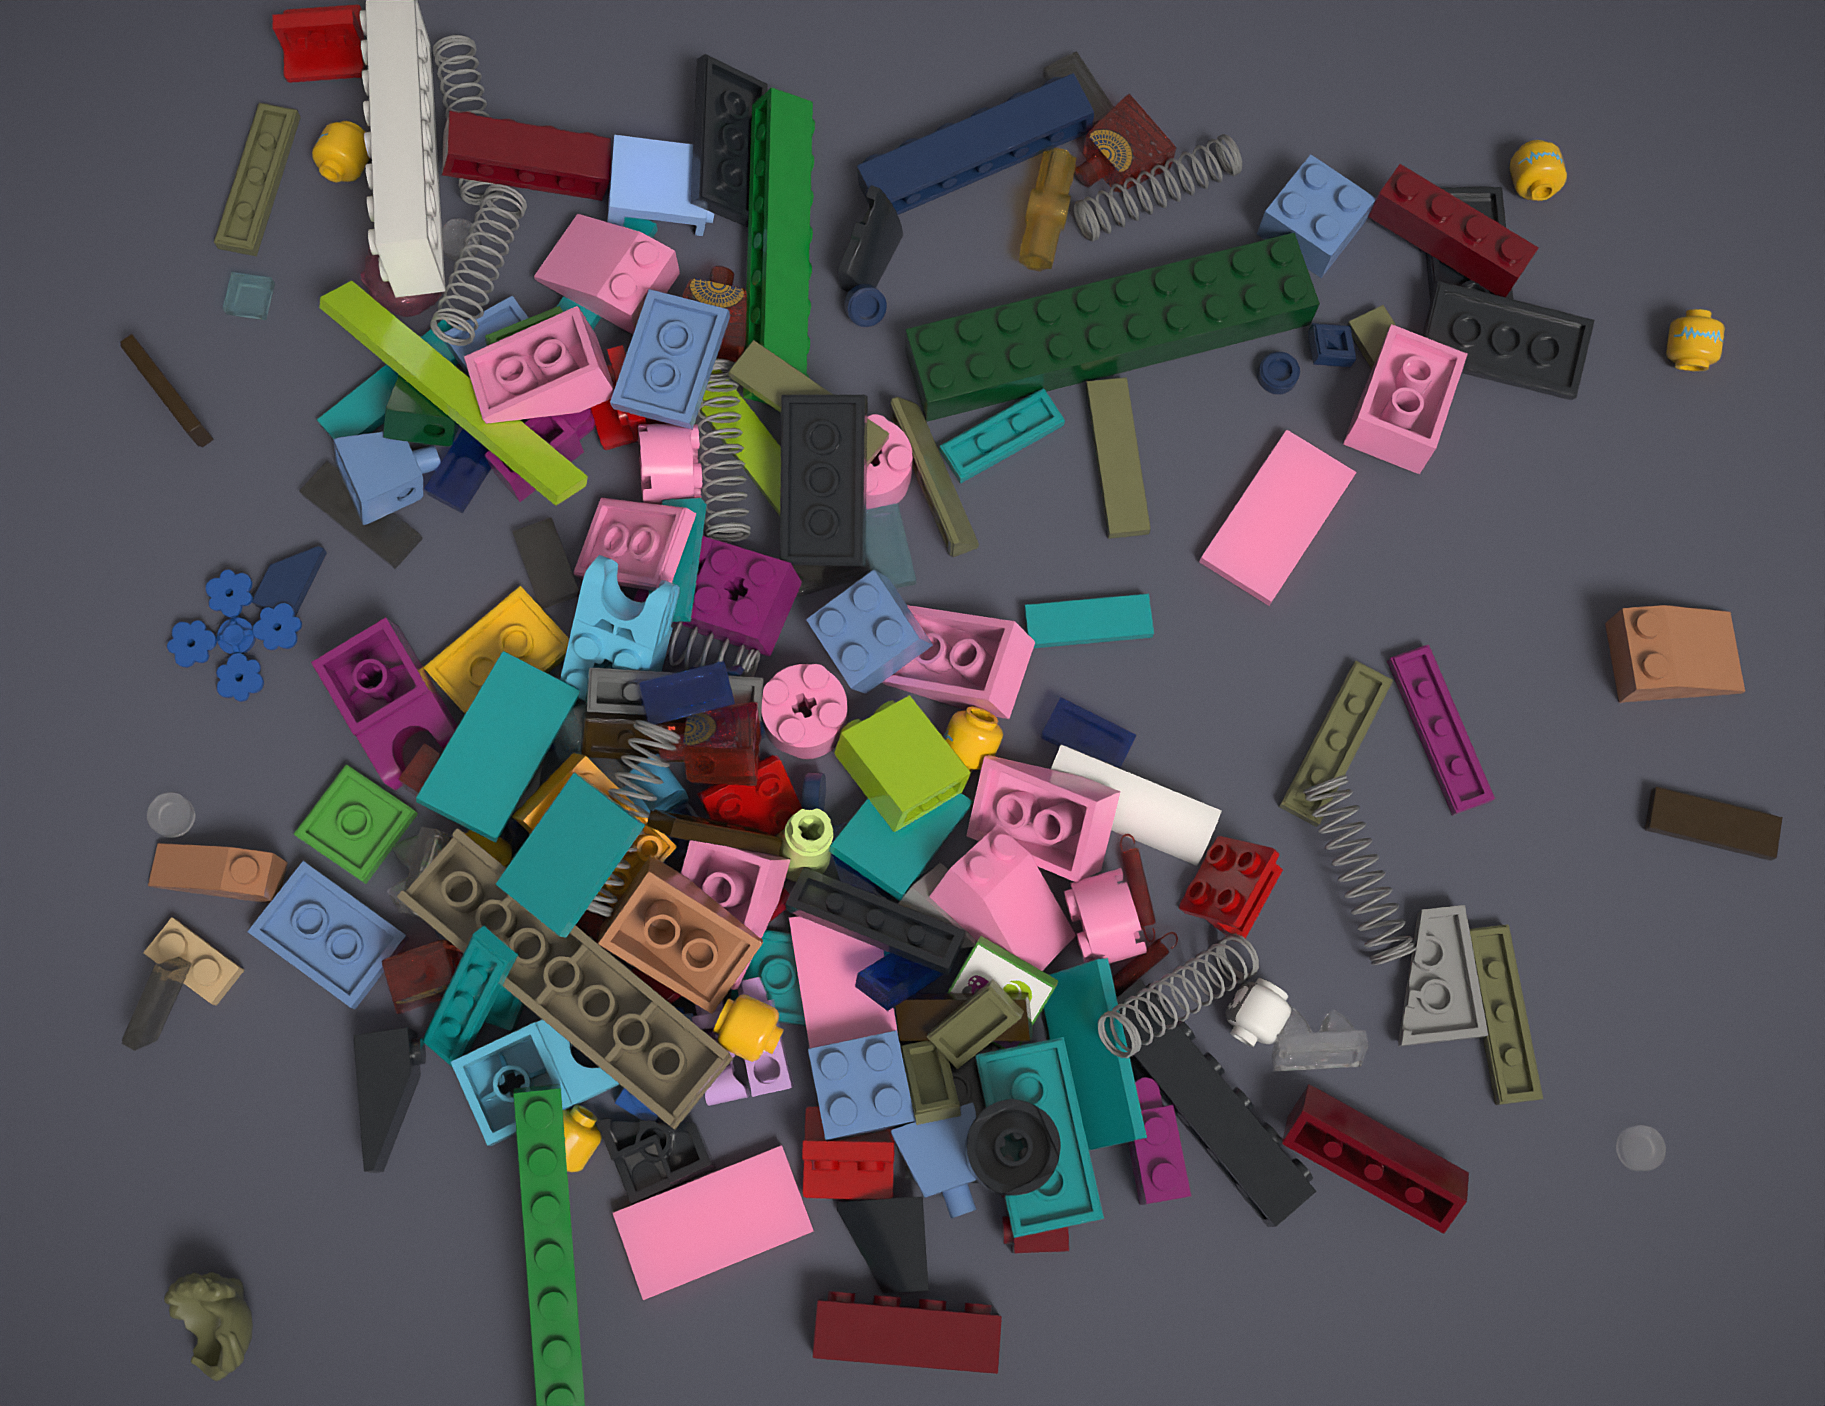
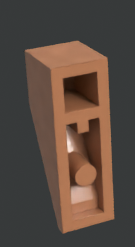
[148,843,288,903]

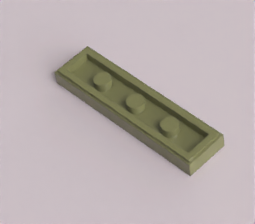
[214,103,301,257]
[729,340,889,467]
[1086,377,1151,539]
[1279,661,1393,827]
[1469,924,1543,1105]

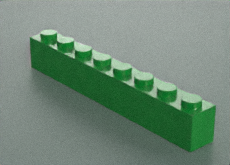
[743,87,815,404]
[514,1084,585,1406]

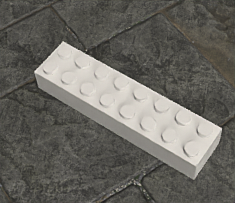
[360,0,445,298]

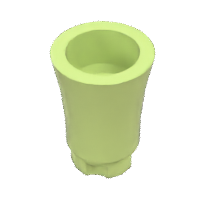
[777,808,833,882]

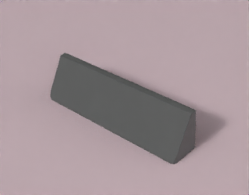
[584,668,763,721]

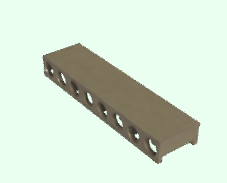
[397,828,734,1130]

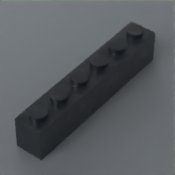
[1117,979,1317,1227]

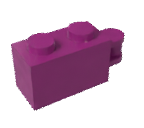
[484,408,595,502]
[1128,1077,1191,1205]

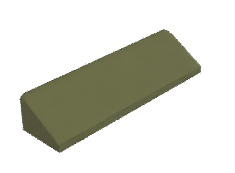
[890,397,979,558]

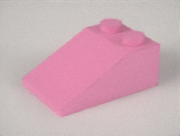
[534,214,680,334]
[464,306,615,424]
[1343,324,1467,474]
[882,605,1035,719]
[966,755,1120,883]
[929,824,1076,971]
[681,840,791,990]

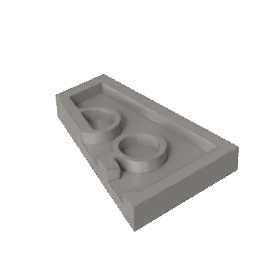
[1397,905,1488,1047]

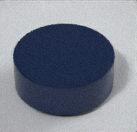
[844,284,887,327]
[1257,352,1300,395]
[802,772,826,811]

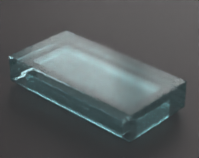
[866,503,916,589]

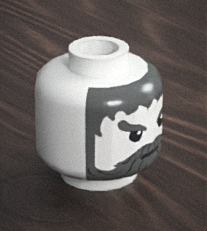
[1225,978,1291,1047]

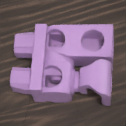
[692,977,794,1106]

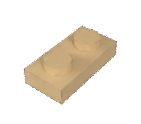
[143,917,244,1006]

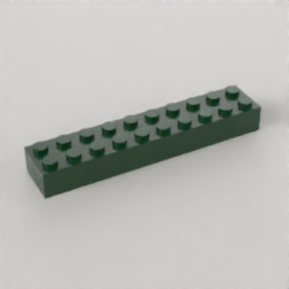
[905,233,1320,422]

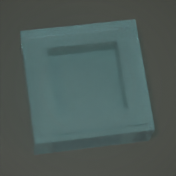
[222,272,275,320]

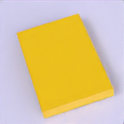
[423,586,569,714]

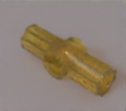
[1019,148,1077,272]

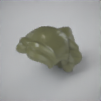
[164,1272,253,1381]

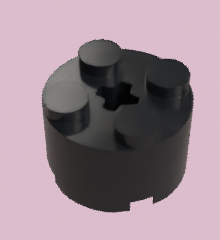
[965,1099,1061,1196]

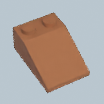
[1605,605,1745,703]
[598,855,763,1014]

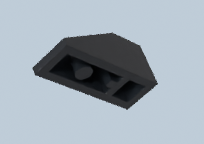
[353,1027,426,1173]

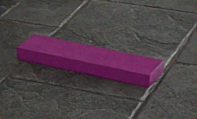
[1387,644,1495,816]

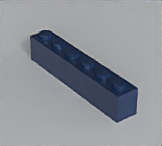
[857,73,1094,215]

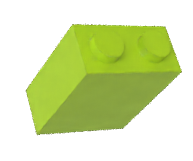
[834,695,971,832]

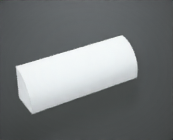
[1051,745,1222,866]

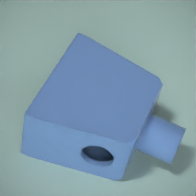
[334,432,441,525]
[891,1102,976,1218]

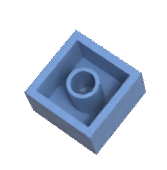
[1257,154,1377,278]
[806,570,933,694]
[808,1030,915,1141]

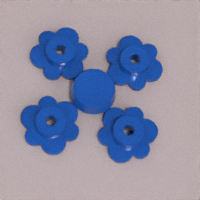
[167,570,302,702]

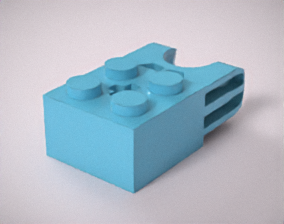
[560,555,680,715]
[451,1019,620,1146]

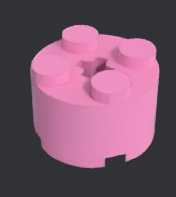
[866,414,912,512]
[638,423,702,505]
[761,664,848,759]
[1064,868,1147,964]

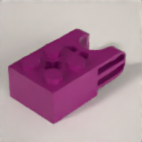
[633,536,802,657]
[311,617,458,790]

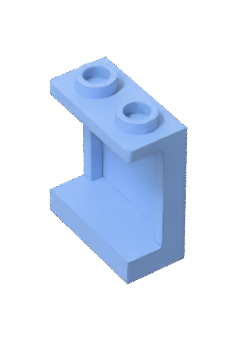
[607,135,714,236]

